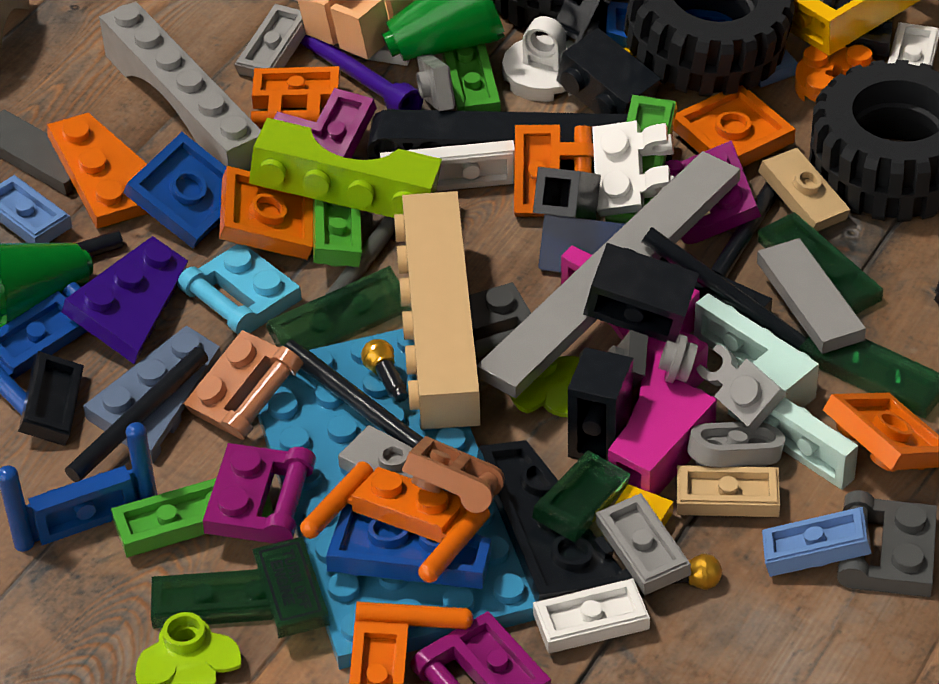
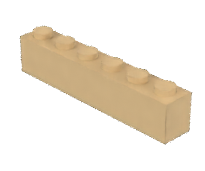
[394,191,480,430]

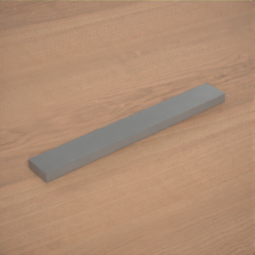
[477,151,740,399]

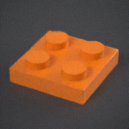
[673,85,796,167]
[219,166,313,260]
[823,393,939,472]

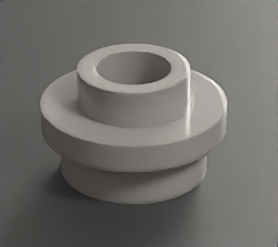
[658,334,698,383]

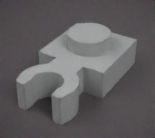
[696,345,787,431]

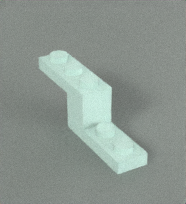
[694,293,858,490]

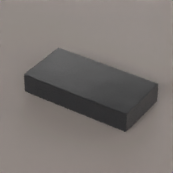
[18,351,84,446]

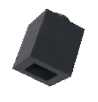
[533,167,601,220]

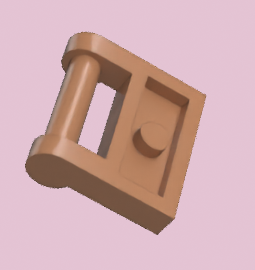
[183,330,304,440]
[402,436,505,513]

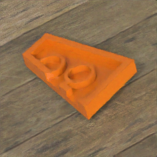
[47,113,148,229]

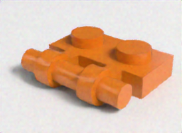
[251,66,341,128]
[514,125,594,217]

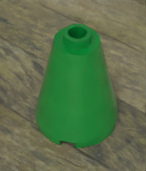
[382,0,505,61]
[0,243,93,328]

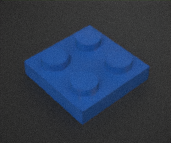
[123,132,226,249]

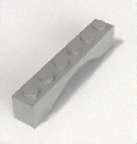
[99,1,261,171]

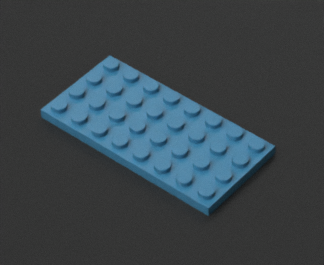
[257,329,535,670]

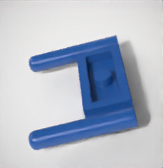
[0,282,88,415]
[0,422,158,551]

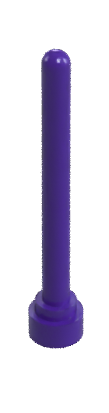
[300,35,423,110]

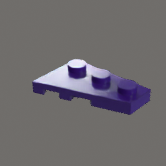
[62,236,188,365]

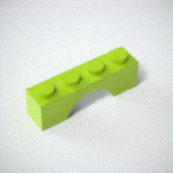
[249,118,442,218]

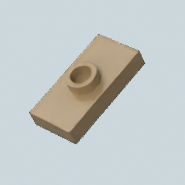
[758,148,851,234]
[677,465,780,517]

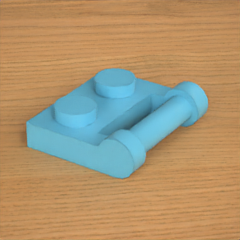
[177,244,302,335]

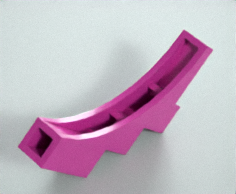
[561,245,717,495]

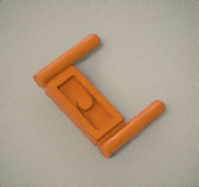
[300,461,490,583]
[349,601,473,684]

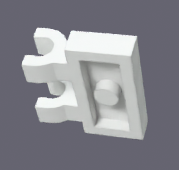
[592,121,674,217]

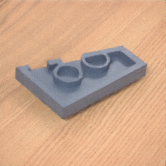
[83,325,221,464]

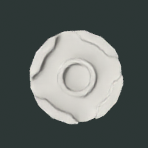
[502,16,574,102]

